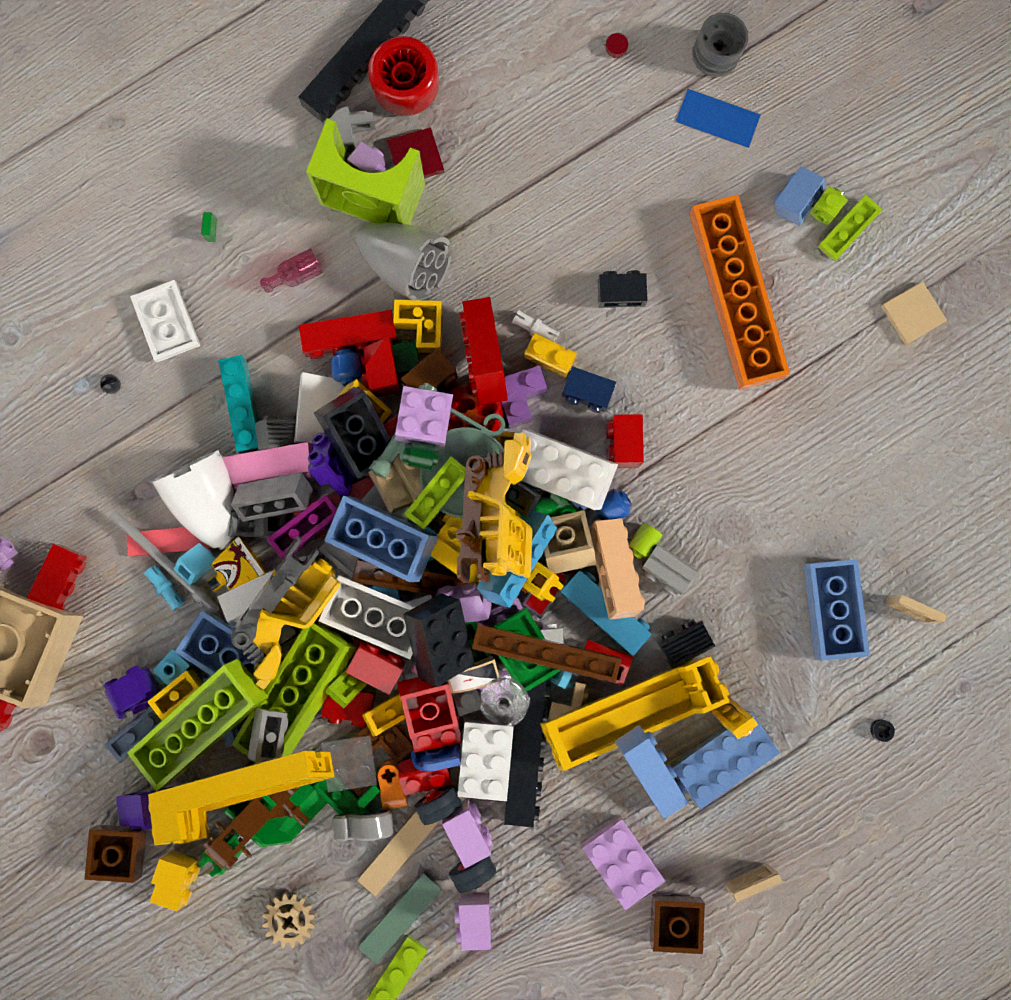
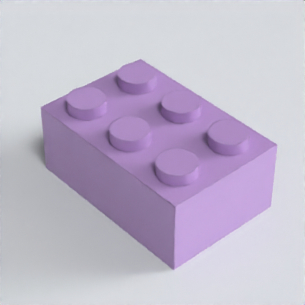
[581,815,665,910]

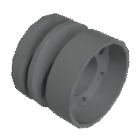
[692,13,749,77]

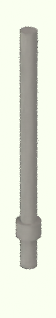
[109,510,221,615]

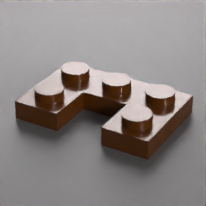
[331,725,414,796]

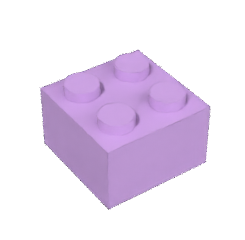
[395,386,453,448]

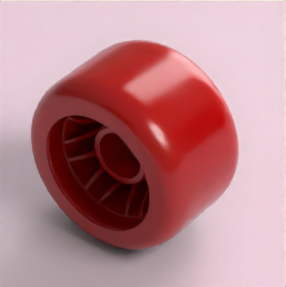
[368,36,440,116]

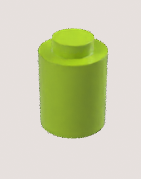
[628,522,663,560]

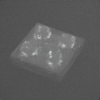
[321,735,377,792]

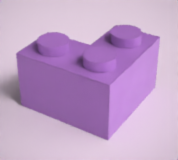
[501,366,547,429]

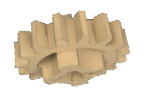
[262,892,317,948]

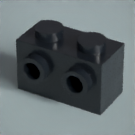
[598,270,648,308]

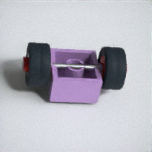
[414,785,496,893]

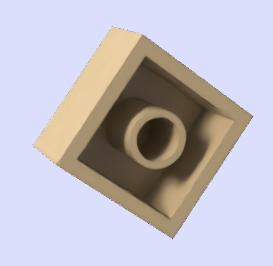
[544,510,596,574]

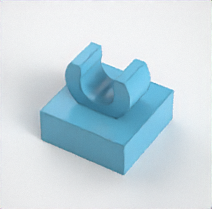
[547,670,579,689]

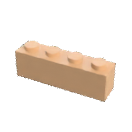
[589,518,645,620]

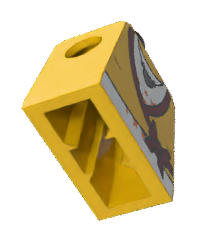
[207,537,268,592]

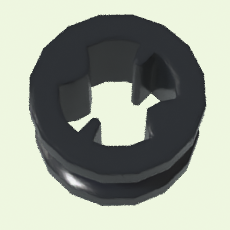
[870,719,895,742]

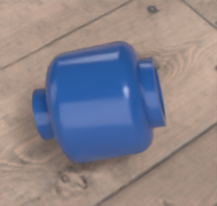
[331,349,363,386]
[596,489,632,520]

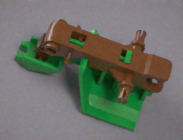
[199,761,327,877]

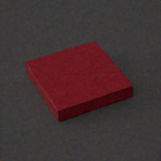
[387,127,445,179]

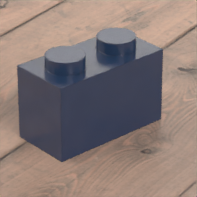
[561,366,616,413]

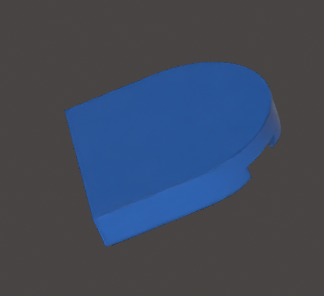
[411,744,461,771]

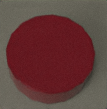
[605,33,628,58]

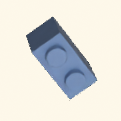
[774,166,826,226]

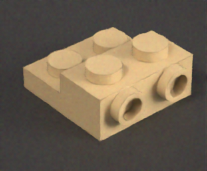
[368,453,423,514]

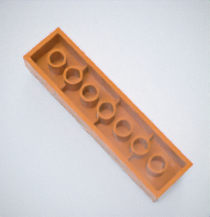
[689,194,790,391]

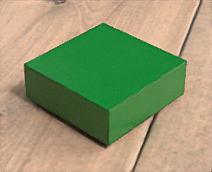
[201,212,217,242]
[357,782,380,808]

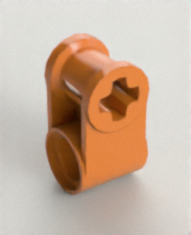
[378,760,408,810]

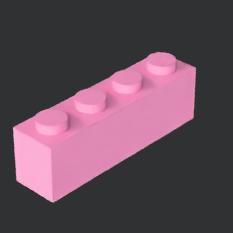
[222,442,314,490]

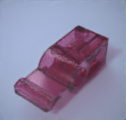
[259,248,323,293]

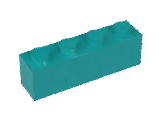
[218,355,259,454]

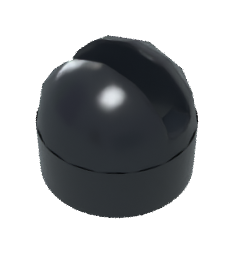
[100,374,121,394]

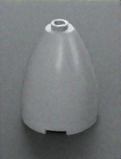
[355,223,451,301]

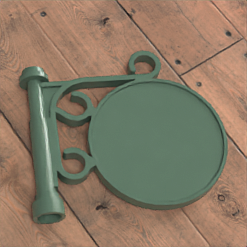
[369,382,507,519]

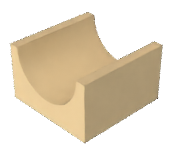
[0,583,83,709]

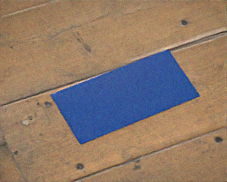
[676,89,761,148]

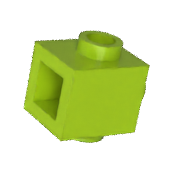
[809,186,848,226]

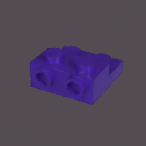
[307,432,354,499]

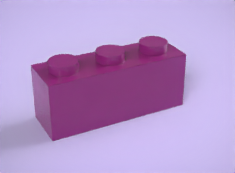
[267,494,338,559]

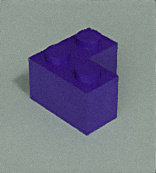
[116,786,176,830]

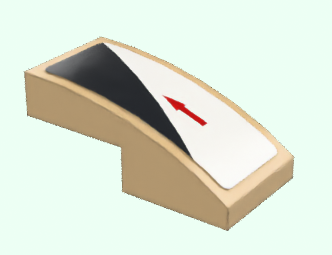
[448,656,500,694]

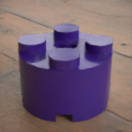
[103,666,161,719]

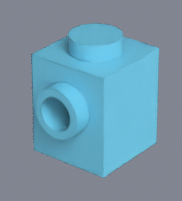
[174,543,215,586]
[152,649,195,687]

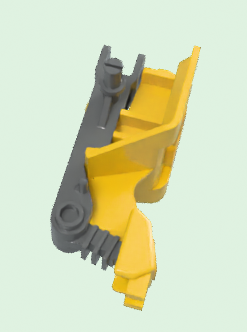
[231,536,341,690]

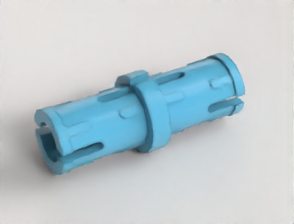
[144,565,186,611]

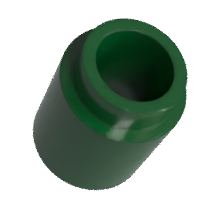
[402,441,440,470]

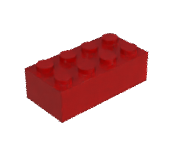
[459,297,508,405]

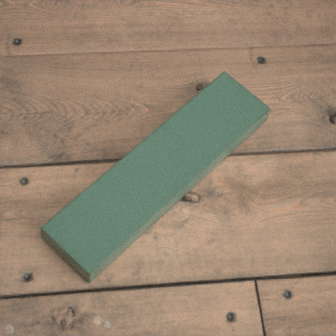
[358,872,442,964]

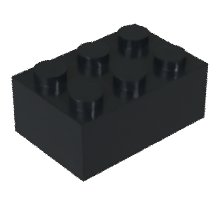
[314,387,391,479]
[403,593,474,687]

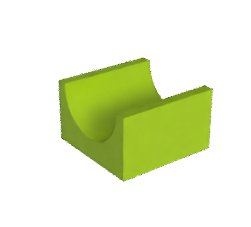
[306,118,425,225]

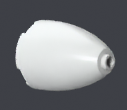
[152,450,236,550]

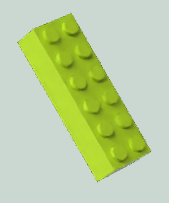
[232,621,358,764]
[127,658,268,792]

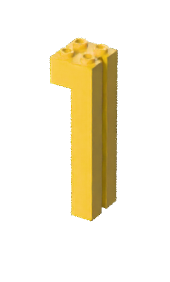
[541,656,730,771]
[148,751,335,845]

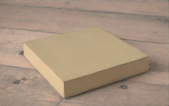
[881,282,947,345]
[884,595,947,623]
[725,864,782,902]

